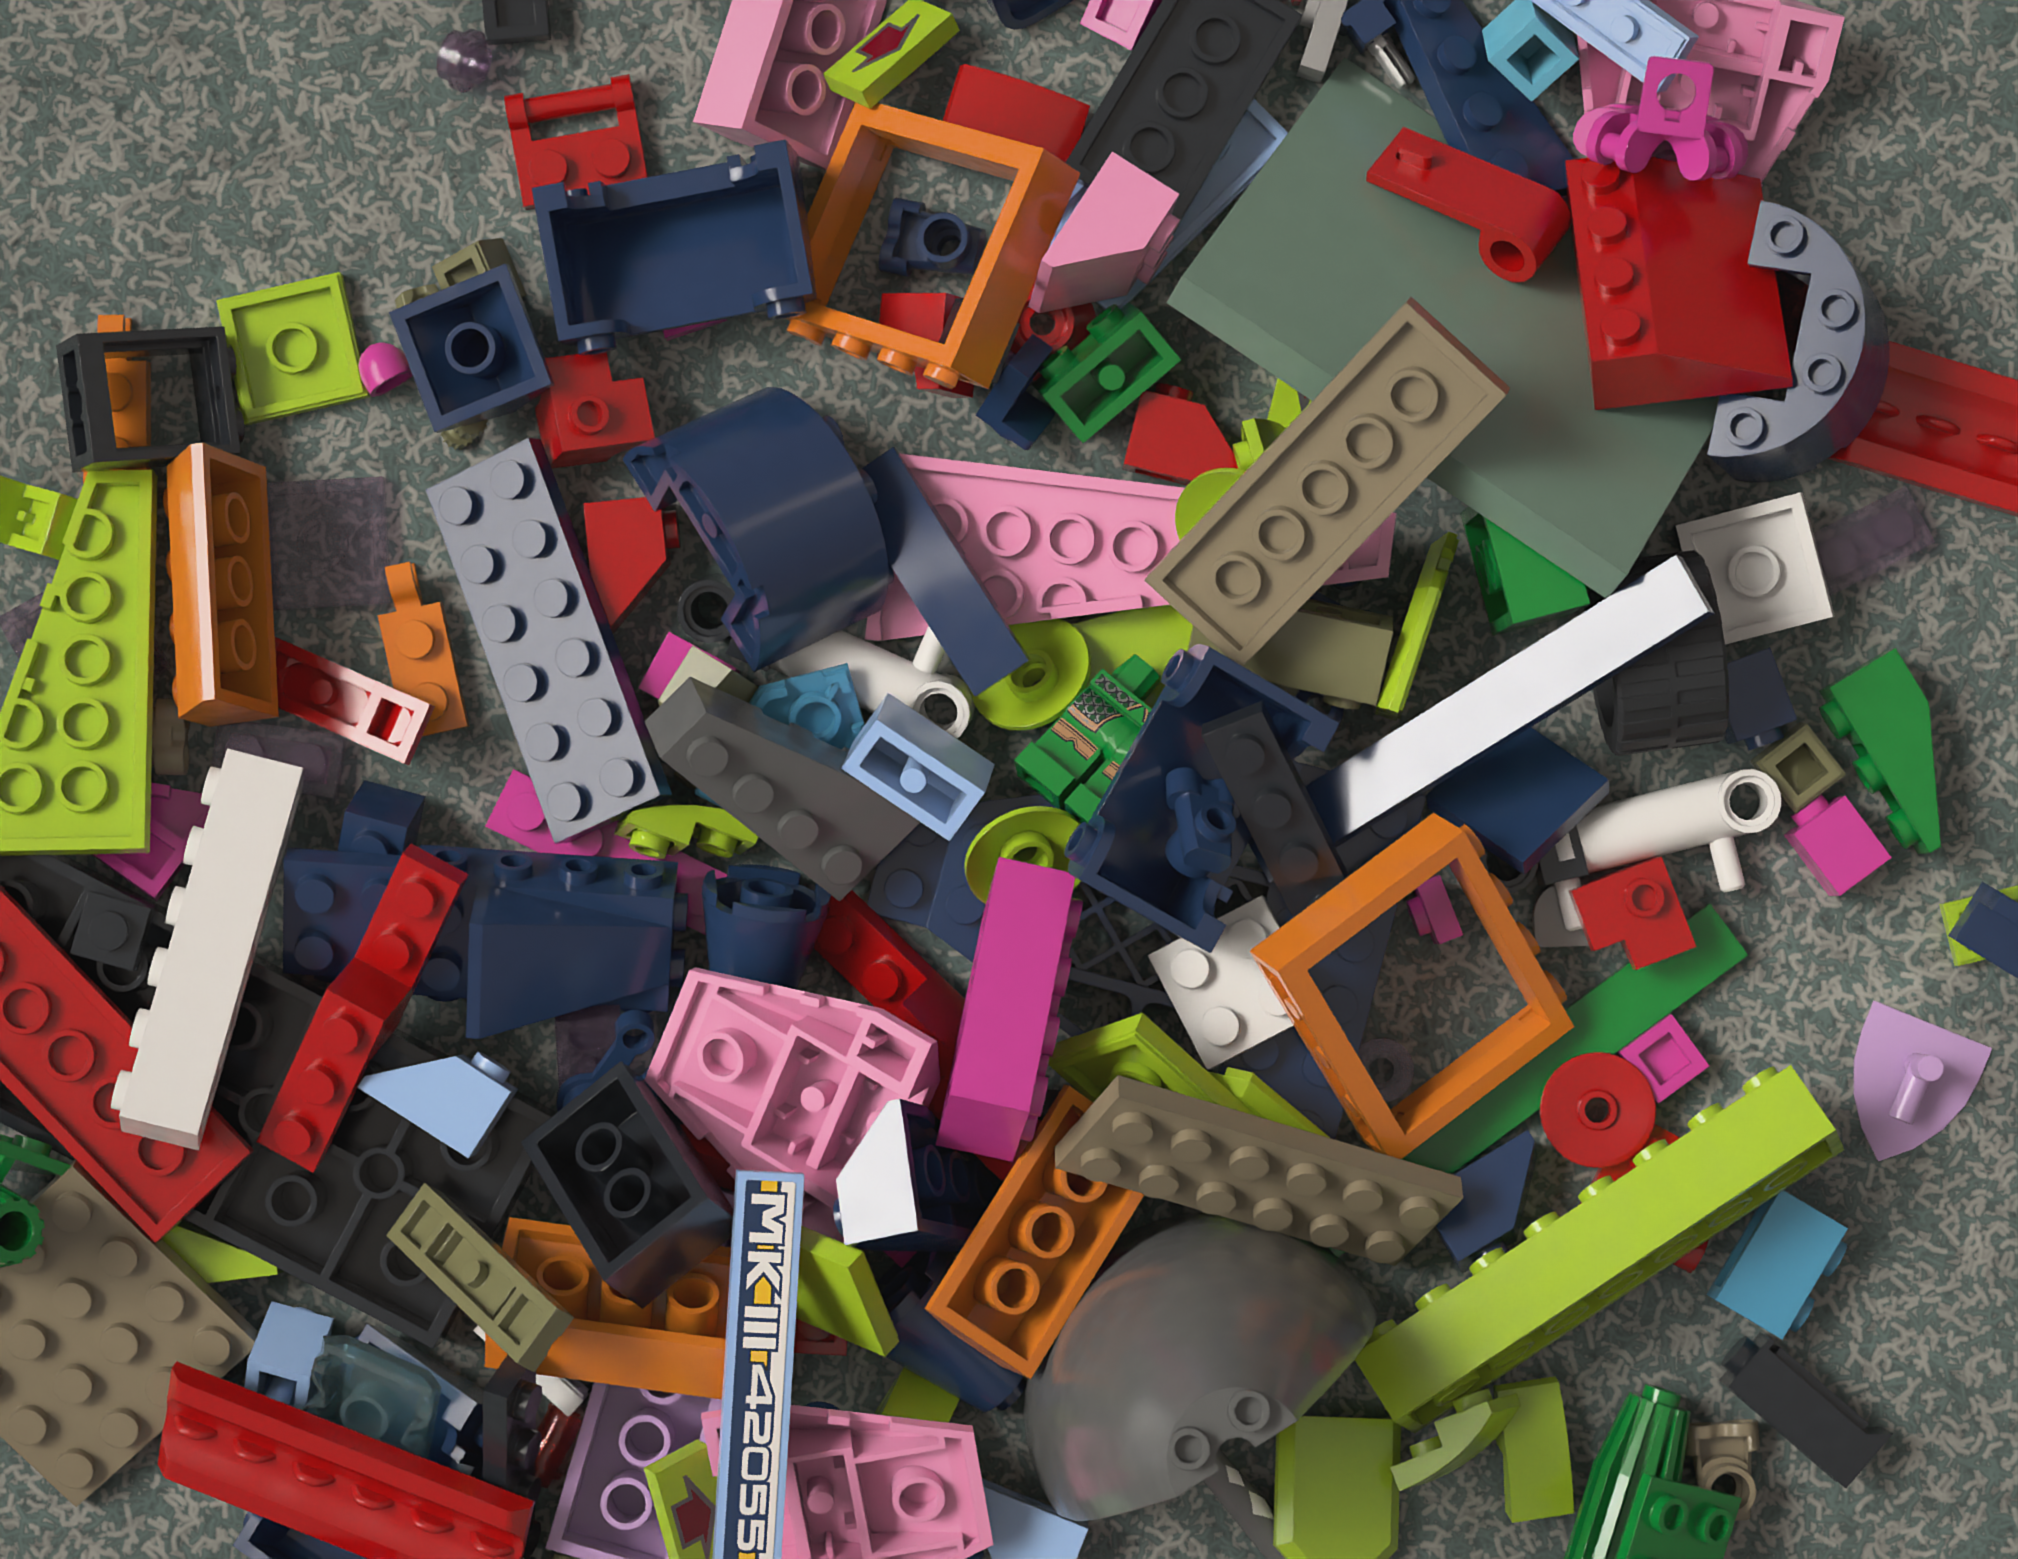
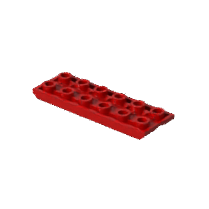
[1827,341,2018,517]
[157,1361,535,1559]

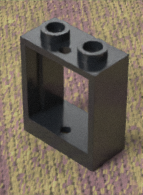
[56,326,245,473]

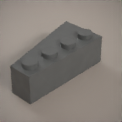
[645,677,920,902]

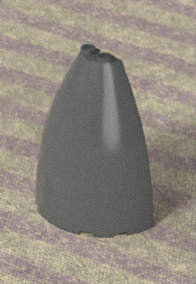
[1023,1213,1378,1521]

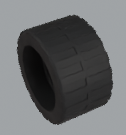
[1583,550,1729,756]

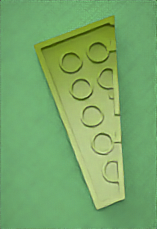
[0,469,158,856]

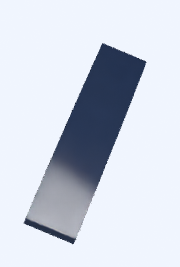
[861,447,1031,696]

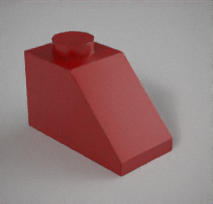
[1122,383,1238,486]
[583,497,681,634]

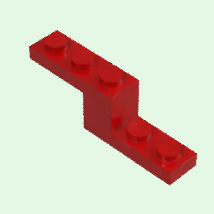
[256,843,469,1173]
[814,890,1041,1181]

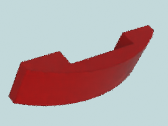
[275,637,435,765]

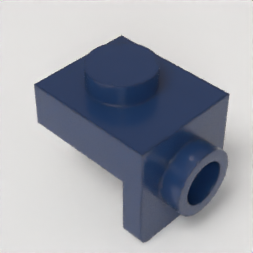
[975,334,1055,450]

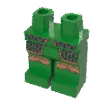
[1014,654,1161,824]

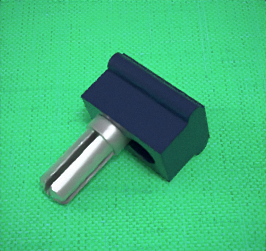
[1338,0,1416,89]

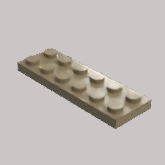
[1144,296,1510,666]
[1055,1075,1463,1266]

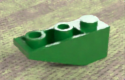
[1819,648,1941,854]

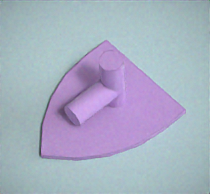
[1854,1000,1992,1161]

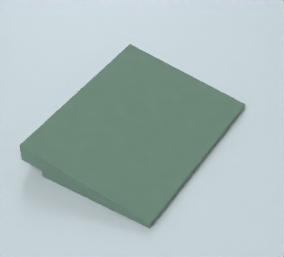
[1167,57,1720,598]

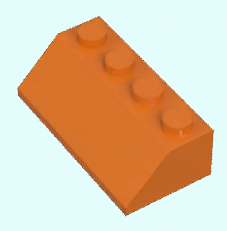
[163,442,279,727]
[924,1085,1144,1379]
[485,1217,731,1400]

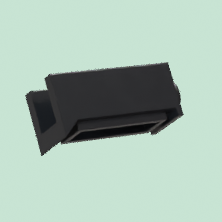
[1719,1332,1893,1488]

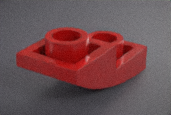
[942,64,1090,163]

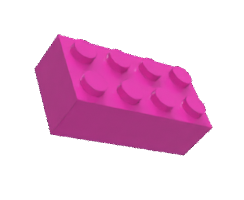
[936,857,1083,1162]

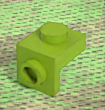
[0,475,78,561]

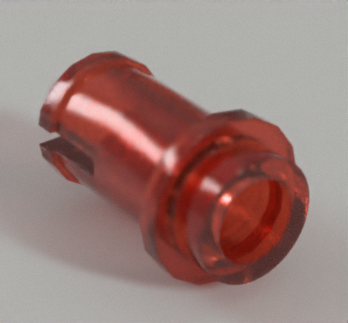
[535,1401,584,1488]

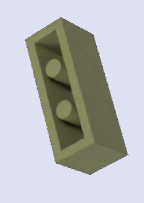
[1187,599,1393,709]

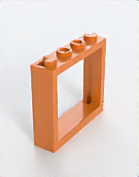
[786,102,1081,389]
[1249,813,1574,1159]

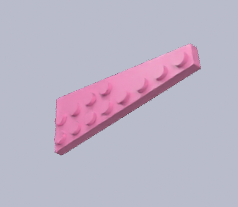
[865,454,1397,641]

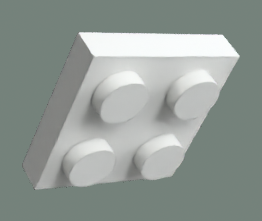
[1676,492,1835,645]
[1148,896,1294,1070]

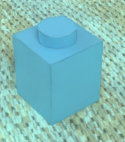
[1482,0,1579,102]

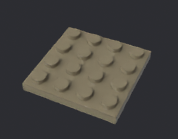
[0,1159,259,1507]

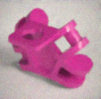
[1573,55,1748,180]

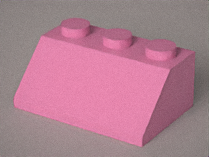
[693,0,887,170]
[1028,152,1180,313]

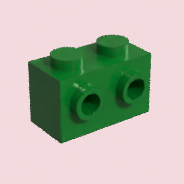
[1032,302,1181,443]

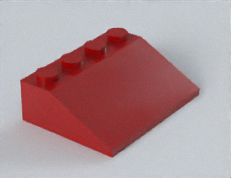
[1565,157,1793,410]

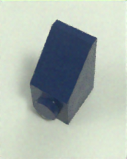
[1434,1130,1538,1274]

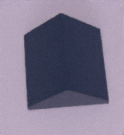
[389,263,555,433]

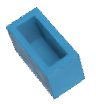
[1706,1190,1848,1340]

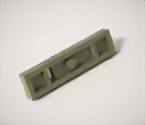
[386,1183,574,1372]

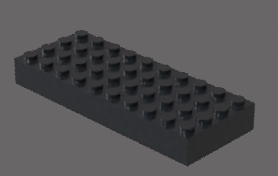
[0,855,557,1349]

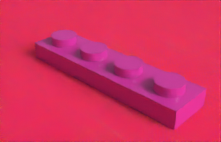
[485,769,727,935]

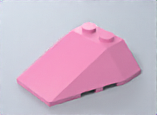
[1577,0,1845,186]
[644,968,940,1243]
[701,1405,994,1559]

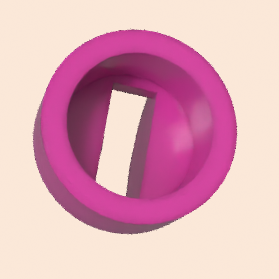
[358,342,413,397]

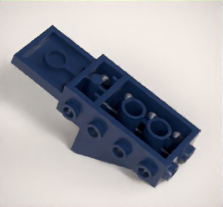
[283,844,689,1039]

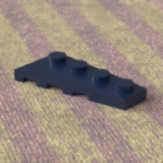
[1384,0,1574,197]

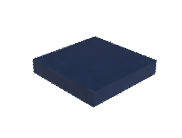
[1426,728,1610,875]

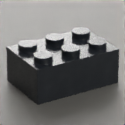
[521,1061,733,1309]

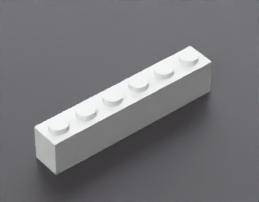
[111,748,303,1150]

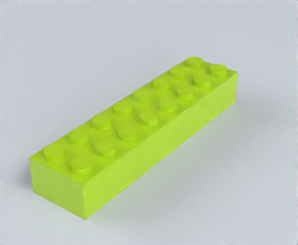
[1355,1065,1845,1434]

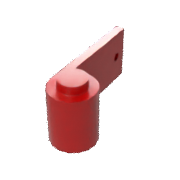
[1366,127,1572,282]

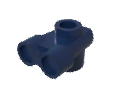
[879,197,986,277]
[1165,767,1241,878]

